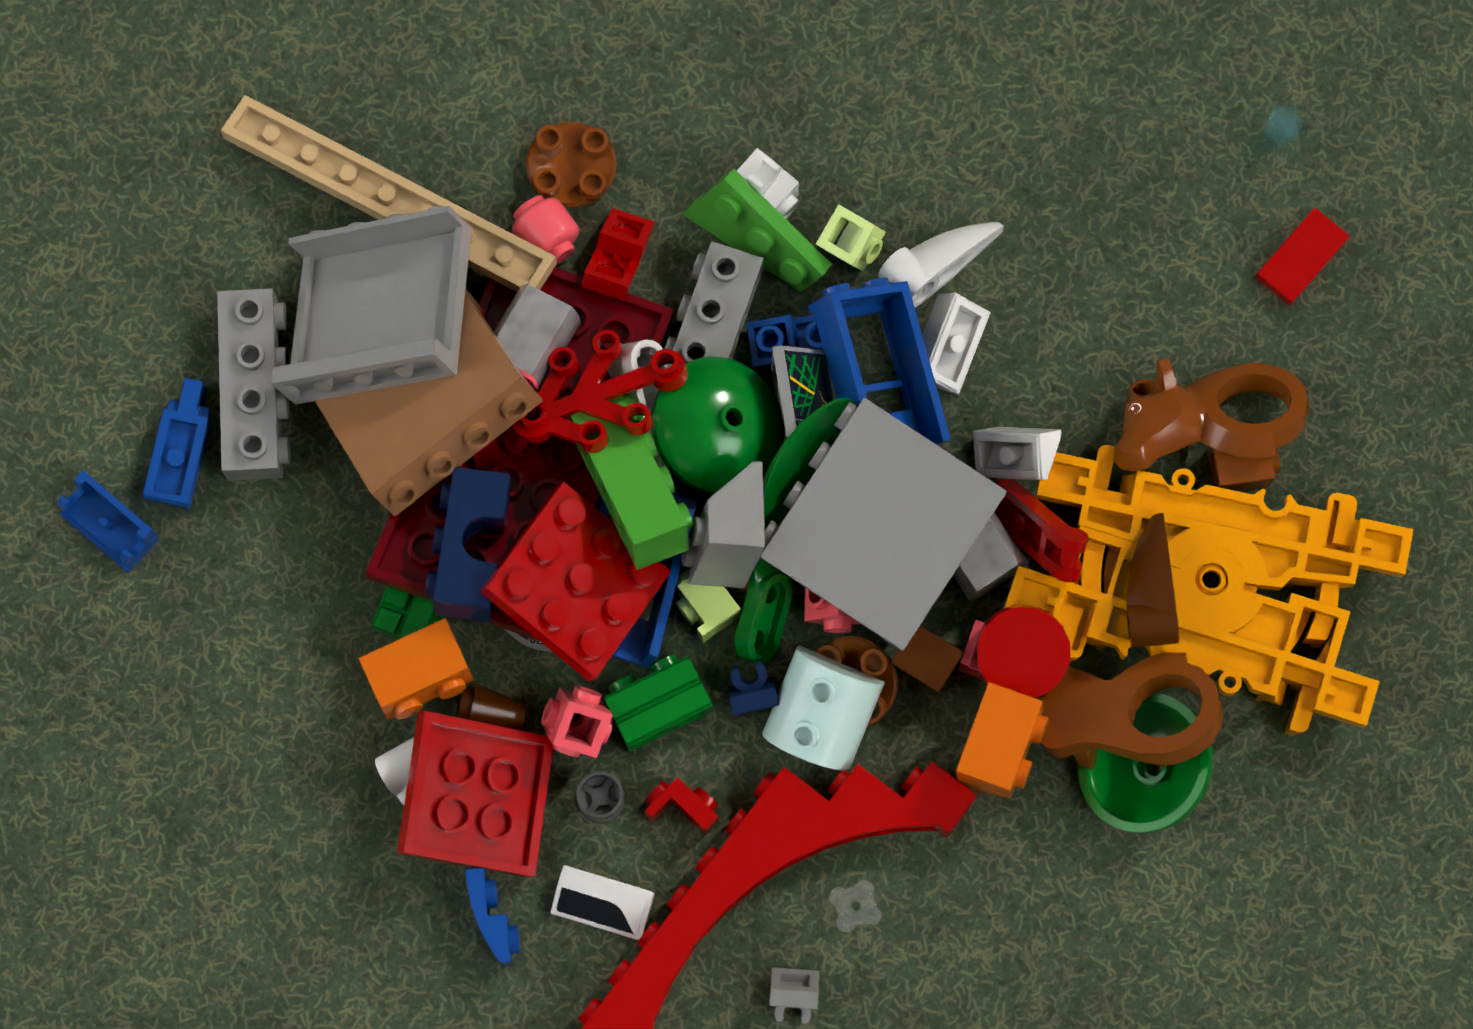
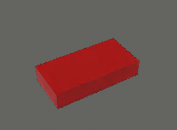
[1255,208,1350,306]

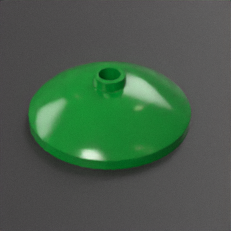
[652,357,783,495]
[1078,693,1213,834]

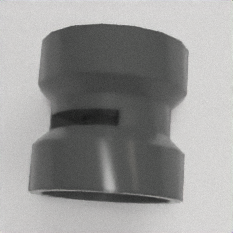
[576,771,624,824]

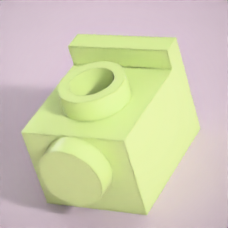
[816,204,886,271]
[675,568,741,643]

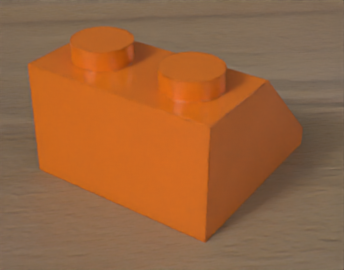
[359,618,474,720]
[956,682,1049,798]

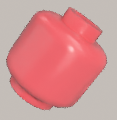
[511,195,579,264]

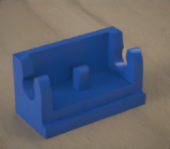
[58,470,160,574]

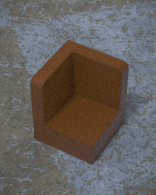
[891,625,965,692]

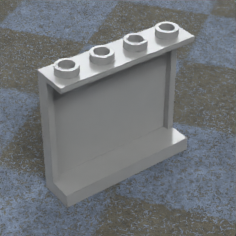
[271,206,472,404]
[760,398,1007,651]

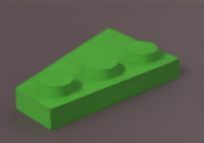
[682,168,832,292]

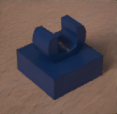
[729,659,779,715]

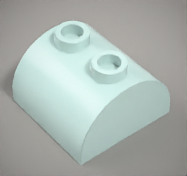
[762,645,885,770]

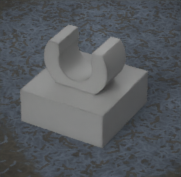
[769,967,819,1024]

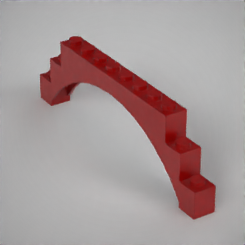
[578,761,977,1029]

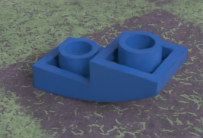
[746,314,823,369]
[465,868,520,966]

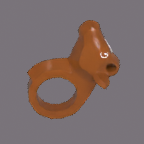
[1114,358,1310,471]
[1035,652,1223,770]

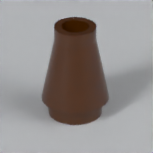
[456,683,526,730]

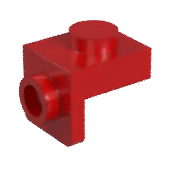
[645,777,719,835]

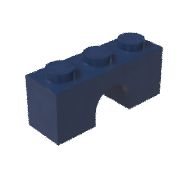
[425,467,511,623]

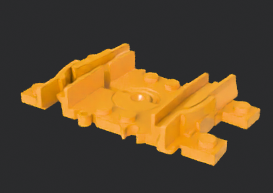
[1004,445,1414,736]

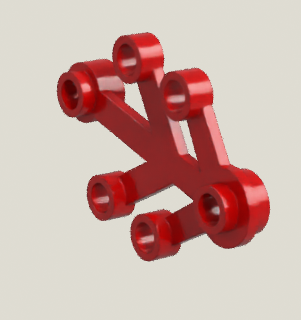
[512,330,688,453]

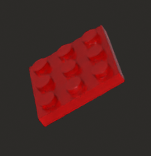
[480,482,671,682]
[397,711,553,878]

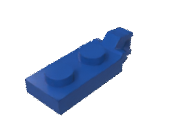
[142,378,211,510]

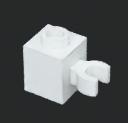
[737,148,800,219]

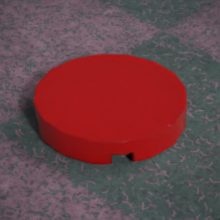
[976,605,1071,698]

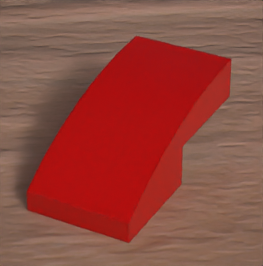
[581,208,655,301]

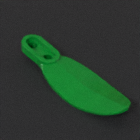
[734,397,857,663]

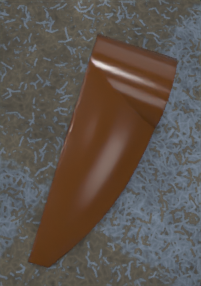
[1127,513,1179,648]

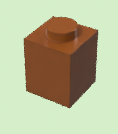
[1207,447,1280,492]

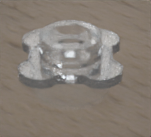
[829,880,882,933]

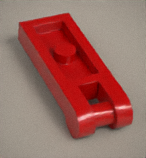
[994,479,1088,582]

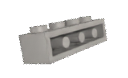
[665,241,764,368]
[217,288,291,481]

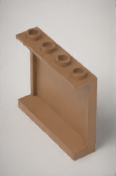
[315,289,543,516]

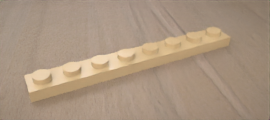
[221,95,557,292]

